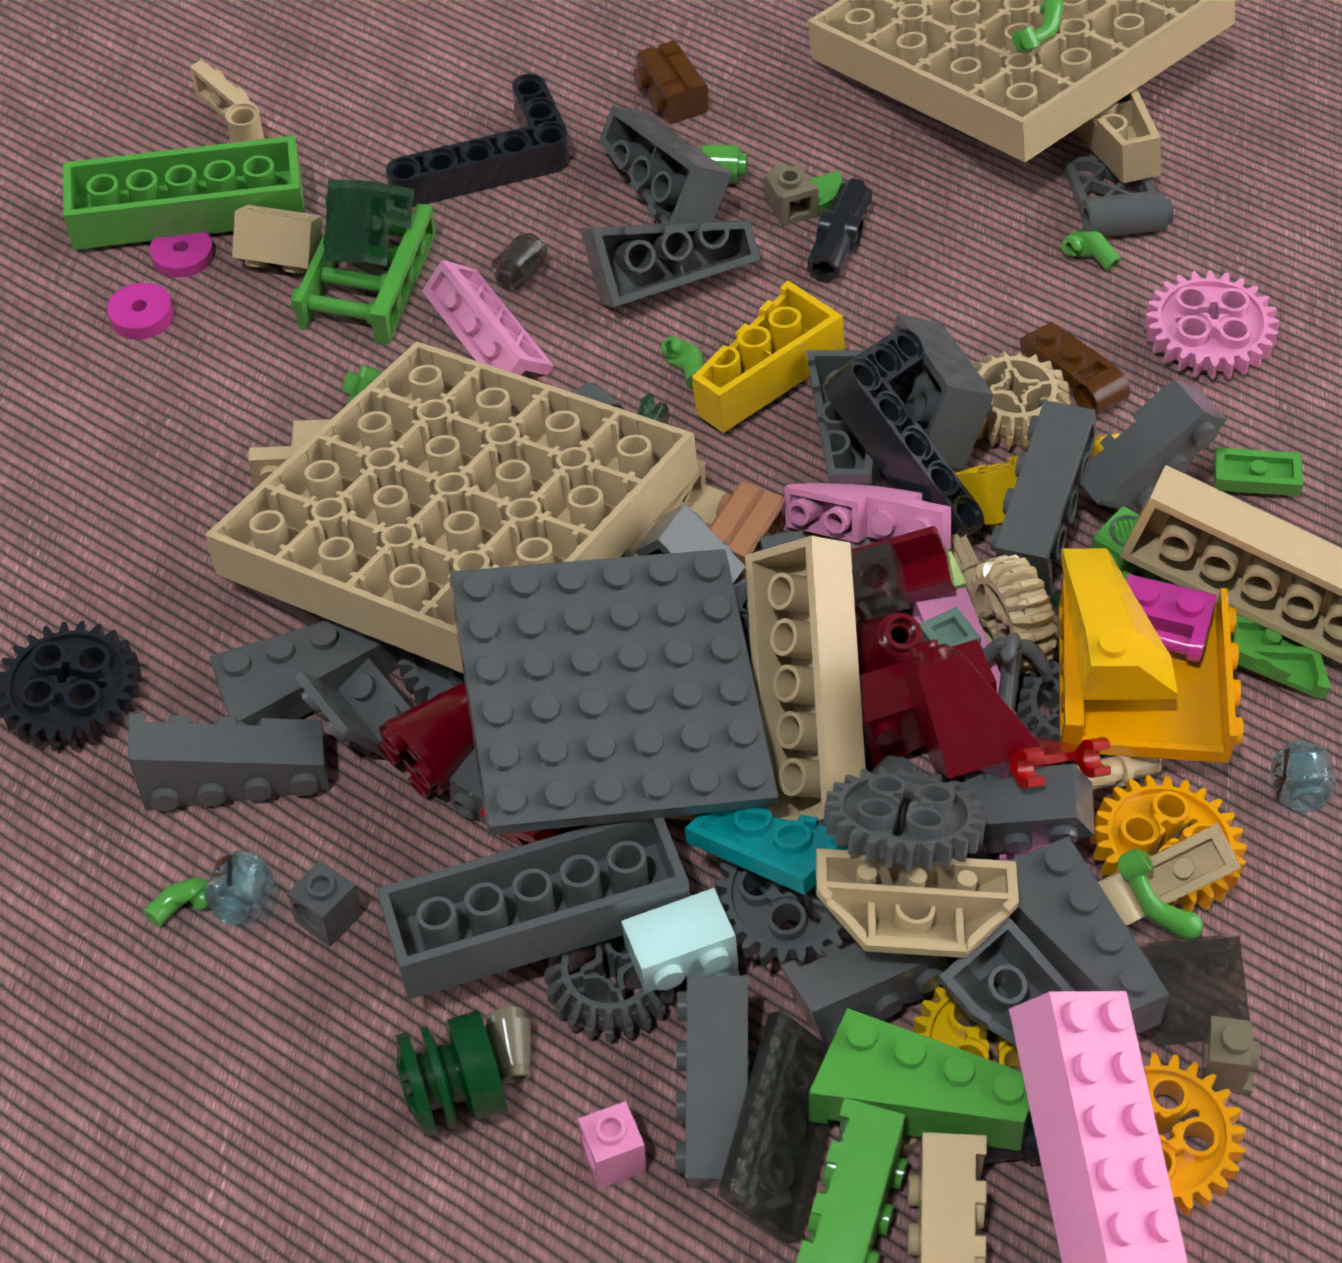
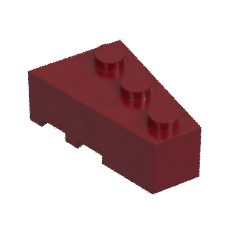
[859,639,997,772]

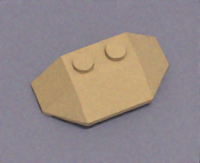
[816,848,1019,958]

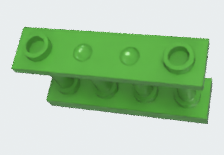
[291,192,436,344]

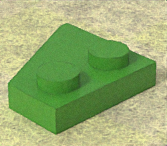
[1231,615,1331,699]

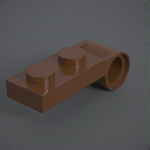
[1020,322,1130,415]

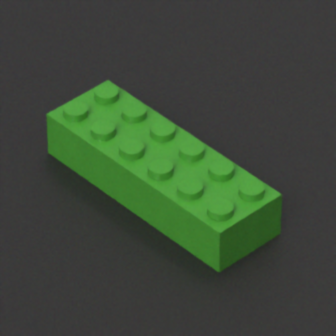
[63,135,305,250]

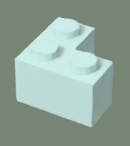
[621,888,739,994]

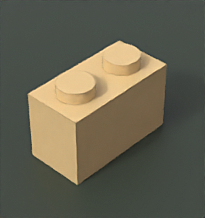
[232,204,322,273]

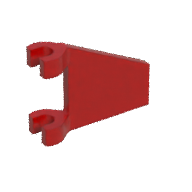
[1004,736,1111,789]

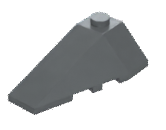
[936,917,1145,1071]

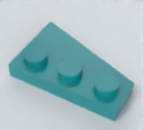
[685,808,849,895]

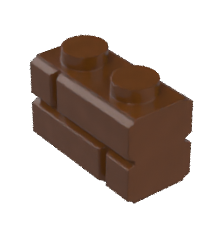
[633,40,708,125]

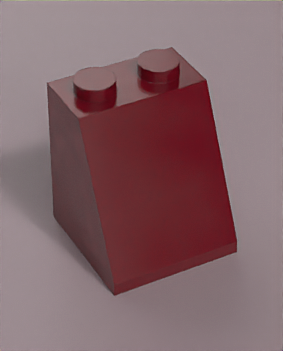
[900,639,1041,779]

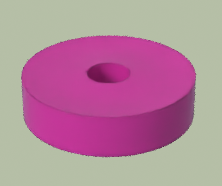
[150,232,214,278]
[107,283,174,340]

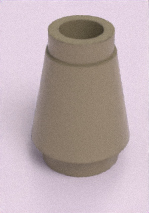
[485,1007,531,1085]

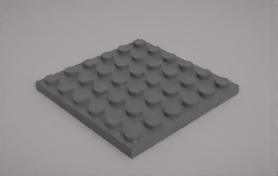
[449,549,778,835]

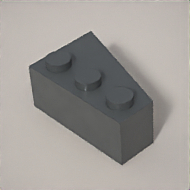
[1083,379,1228,514]
[781,942,950,1050]

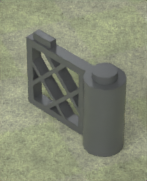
[1063,156,1174,237]

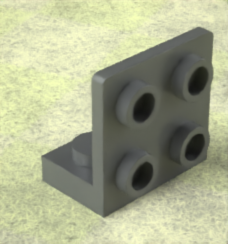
[295,658,414,756]

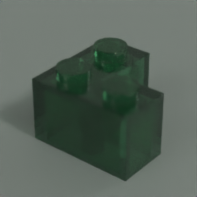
[323,179,414,265]

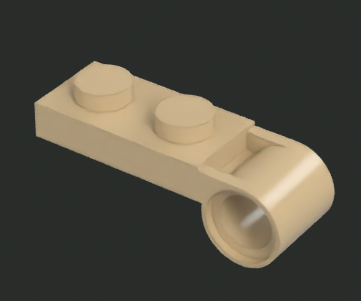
[190,60,264,143]
[1098,823,1241,926]

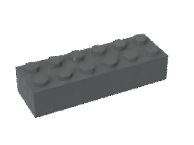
[376,817,690,1000]

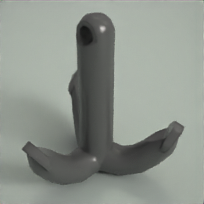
[983,632,1053,713]

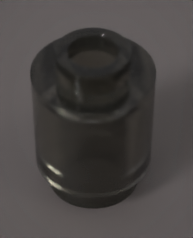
[492,233,547,290]

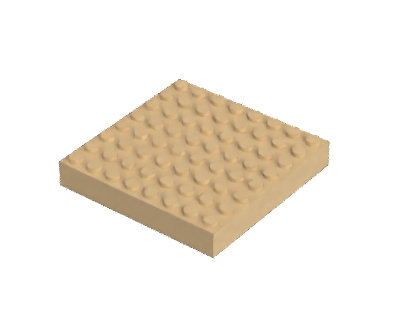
[807,0,1235,162]
[205,341,698,673]

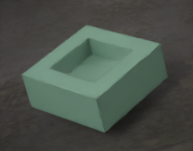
[919,607,981,647]

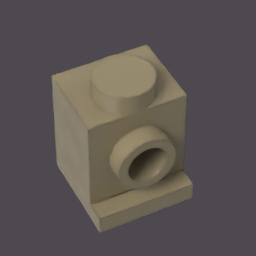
[764,164,819,227]
[1201,1016,1260,1096]

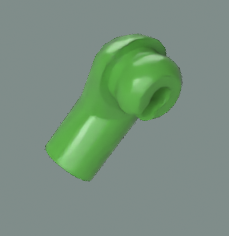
[1062,231,1121,271]
[661,336,704,389]
[143,876,216,927]

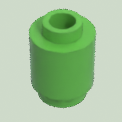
[697,144,748,184]

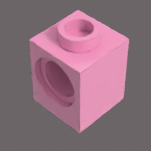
[578,1101,646,1189]

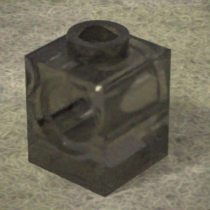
[851,541,910,620]

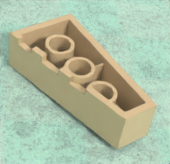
[1073,89,1161,183]
[907,1133,986,1263]

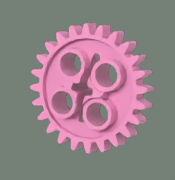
[1144,271,1279,379]

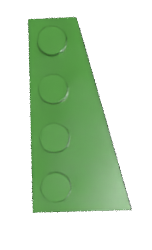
[809,1008,1032,1151]
[796,1097,908,1263]

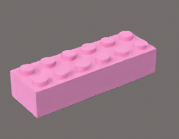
[1009,991,1188,1263]

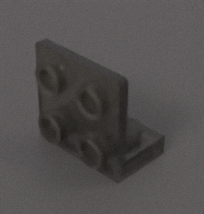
[1138,934,1250,1045]

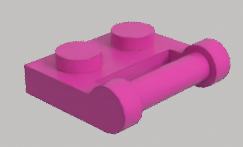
[1126,574,1217,663]

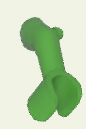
[1012,0,1064,52]
[1118,849,1203,941]

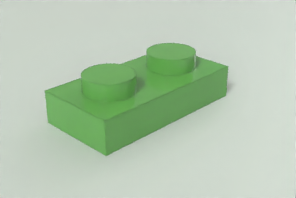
[1213,447,1303,496]

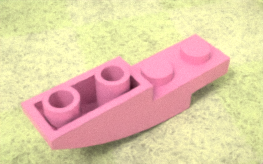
[784,483,951,550]

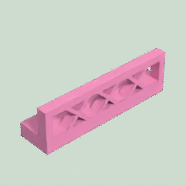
[422,260,554,376]

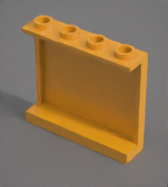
[1058,578,1244,763]

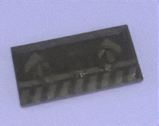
[717,1010,832,1244]

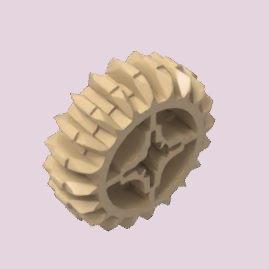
[973,350,1071,451]
[968,554,1057,675]

